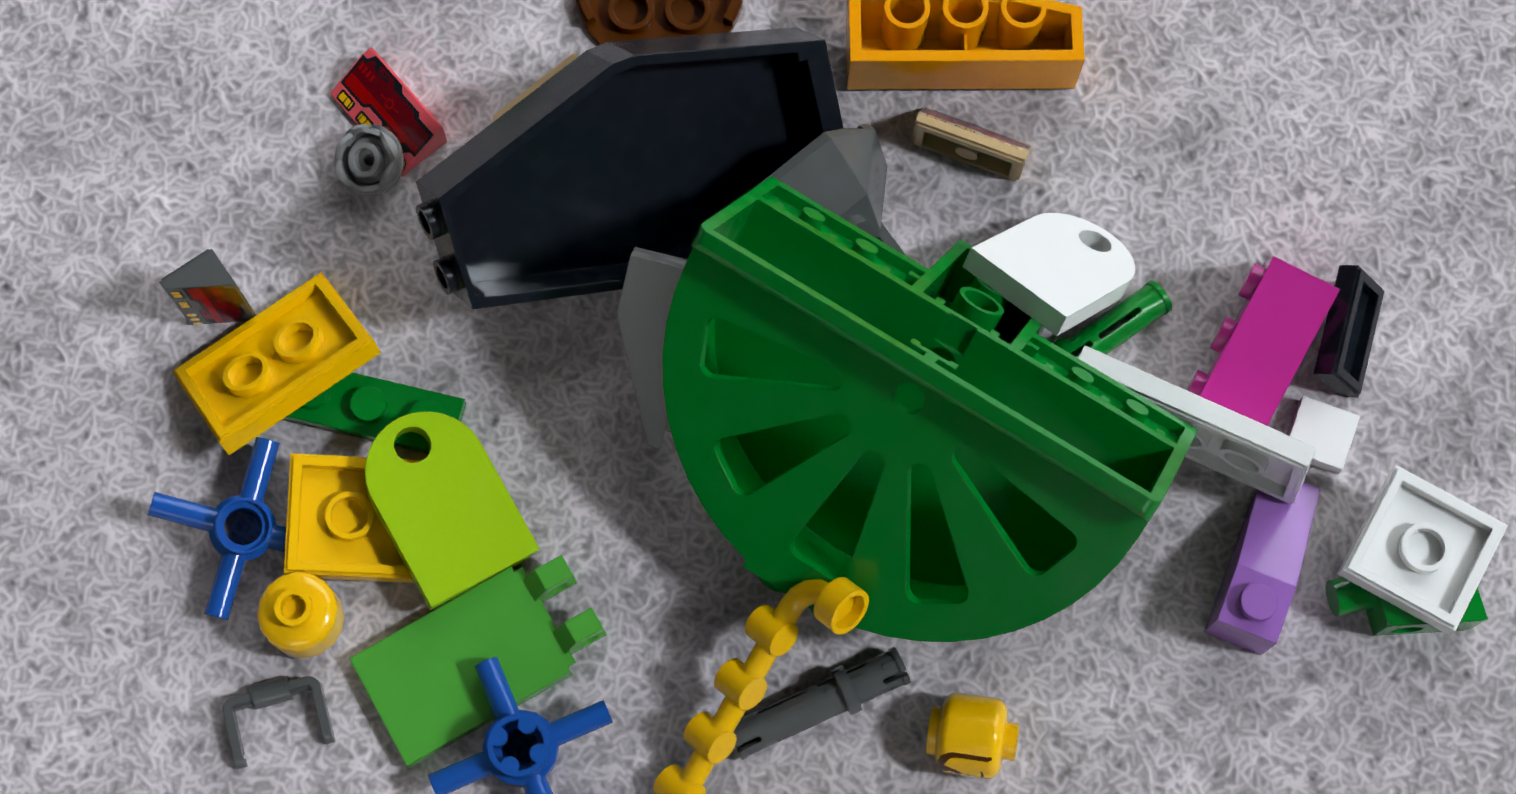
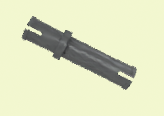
[734,647,911,760]

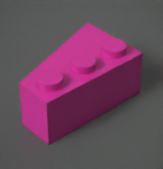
[1187,256,1340,426]

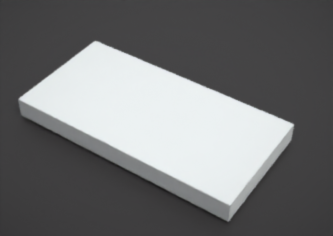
[1078,346,1317,504]

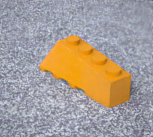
[846,0,1085,90]

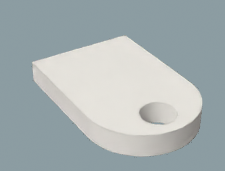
[963,213,1135,336]

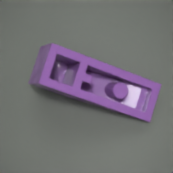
[1204,483,1320,655]

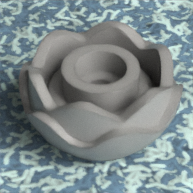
[334,124,404,196]

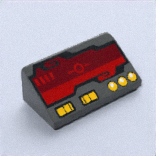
[159,249,256,325]

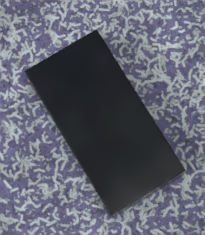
[1313,265,1385,398]

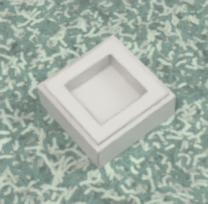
[1288,395,1360,474]

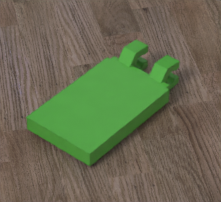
[349,555,607,768]

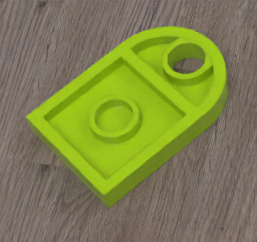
[364,412,540,611]

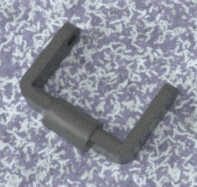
[223,676,336,769]

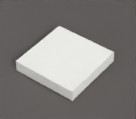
[1337,465,1508,635]

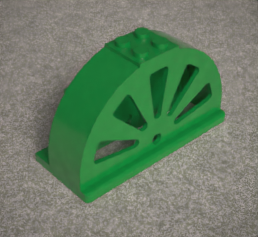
[662,176,1198,642]

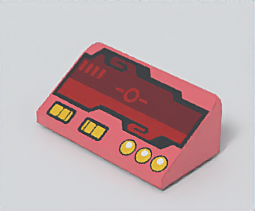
[330,47,447,177]

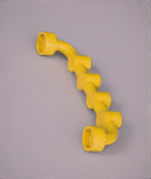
[653,577,869,794]

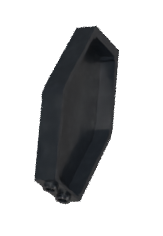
[416,27,844,309]

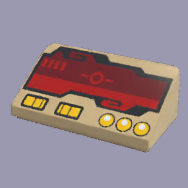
[911,107,1032,181]

